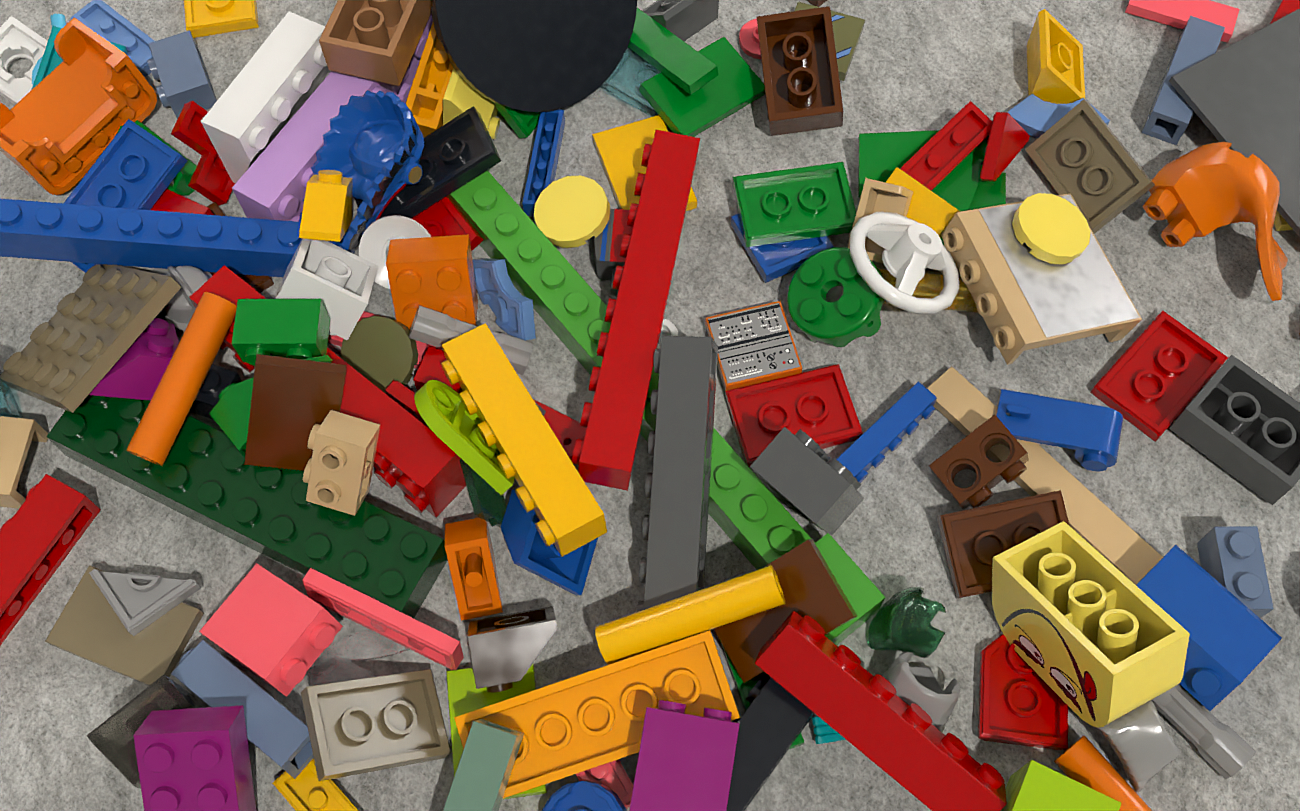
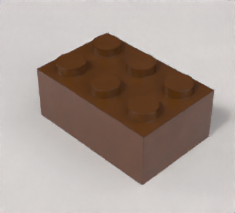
[757,6,844,136]

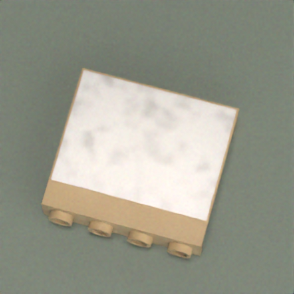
[941,193,1142,365]

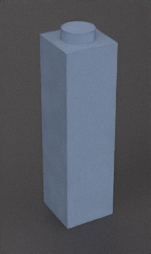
[1141,16,1225,145]
[171,640,314,779]

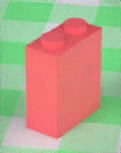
[199,563,343,697]

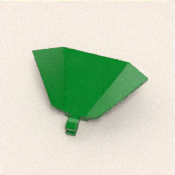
[858,130,1006,263]

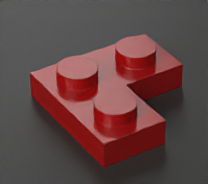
[171,101,235,206]

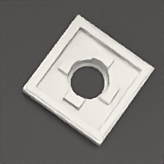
[0,16,48,105]

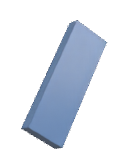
[71,0,155,77]

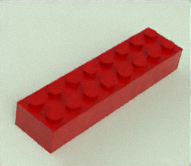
[189,265,469,518]

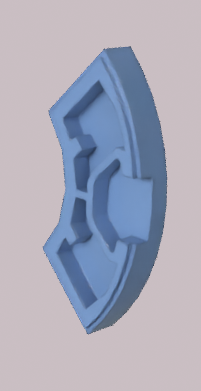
[1007,94,1110,138]
[472,258,536,341]

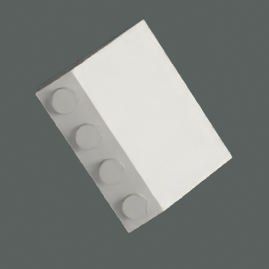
[201,11,328,184]

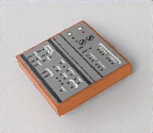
[705,301,803,391]

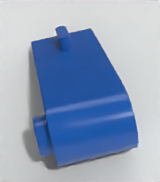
[996,389,1123,472]

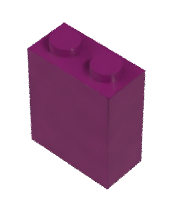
[629,700,740,811]

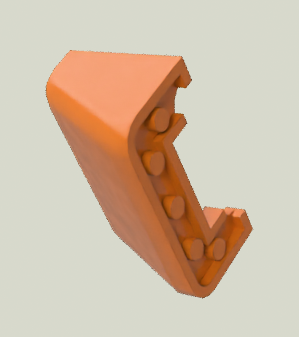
[0,17,157,195]

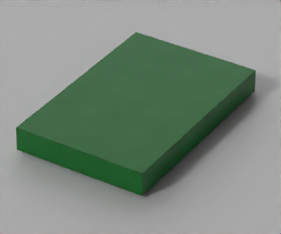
[639,37,765,137]
[732,162,856,247]

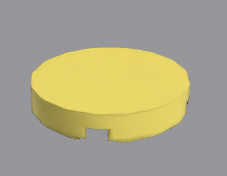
[534,175,610,248]
[1012,193,1091,264]

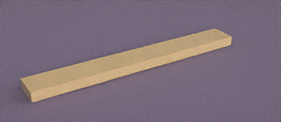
[927,366,1163,585]

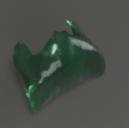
[866,586,946,658]

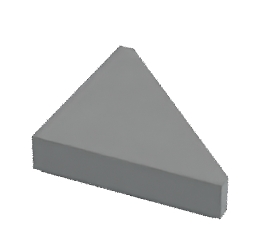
[89,569,201,636]

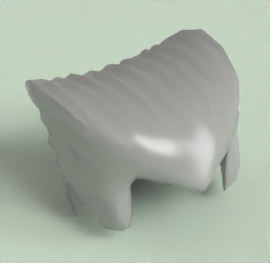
[881,651,960,732]
[1096,700,1181,792]

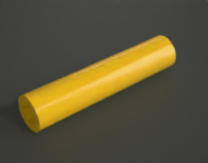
[595,565,786,665]

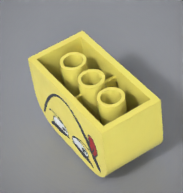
[992,521,1190,728]

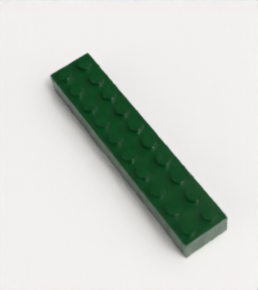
[46,395,448,618]

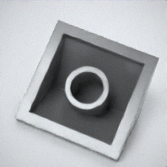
[642,0,719,41]

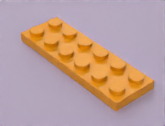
[454,630,740,798]

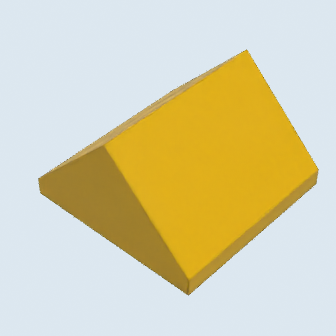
[1027,9,1086,104]

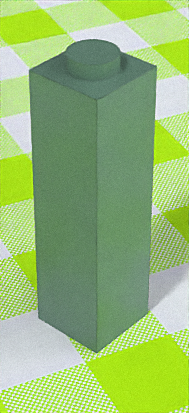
[443,719,524,811]

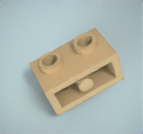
[303,410,380,516]

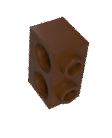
[928,415,1029,510]

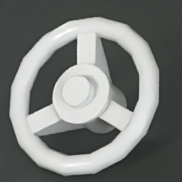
[850,211,959,314]

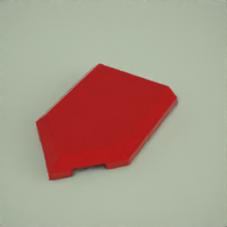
[978,634,1068,750]

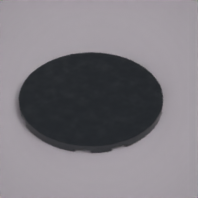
[431,0,637,112]

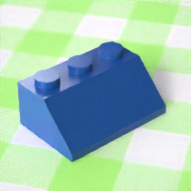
[1136,545,1282,711]

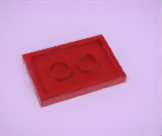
[1090,311,1228,442]
[725,364,863,467]

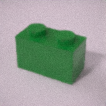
[231,299,330,366]

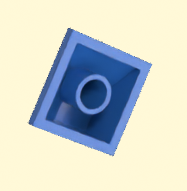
[501,489,598,596]

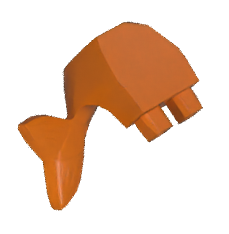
[1142,142,1288,301]

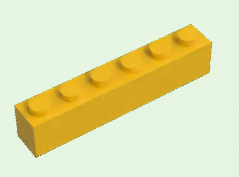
[441,323,607,557]

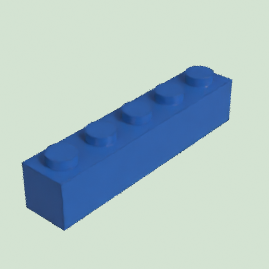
[522,109,565,217]
[836,381,937,483]

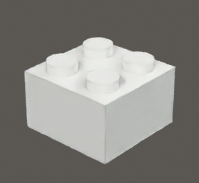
[275,239,378,340]

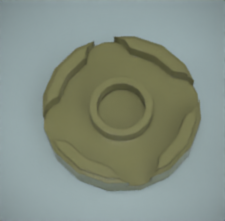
[340,316,418,394]

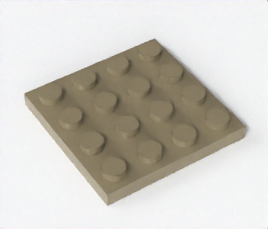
[0,264,181,413]

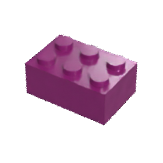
[133,705,256,811]

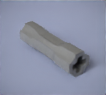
[408,305,533,375]
[1151,684,1256,779]

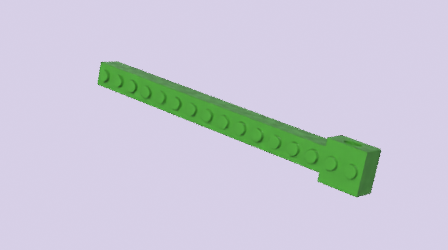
[449,170,885,645]

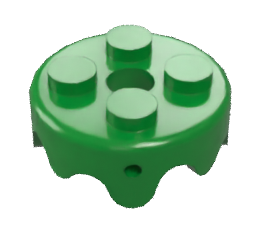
[787,247,885,347]

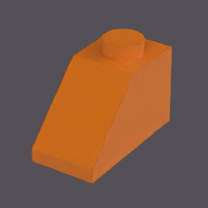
[445,516,503,621]

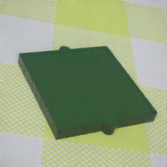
[460,459,507,528]

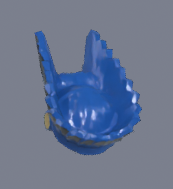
[299,90,424,250]

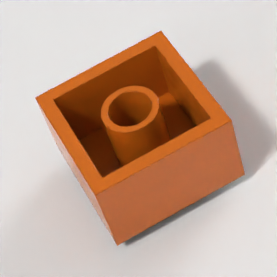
[386,234,478,330]

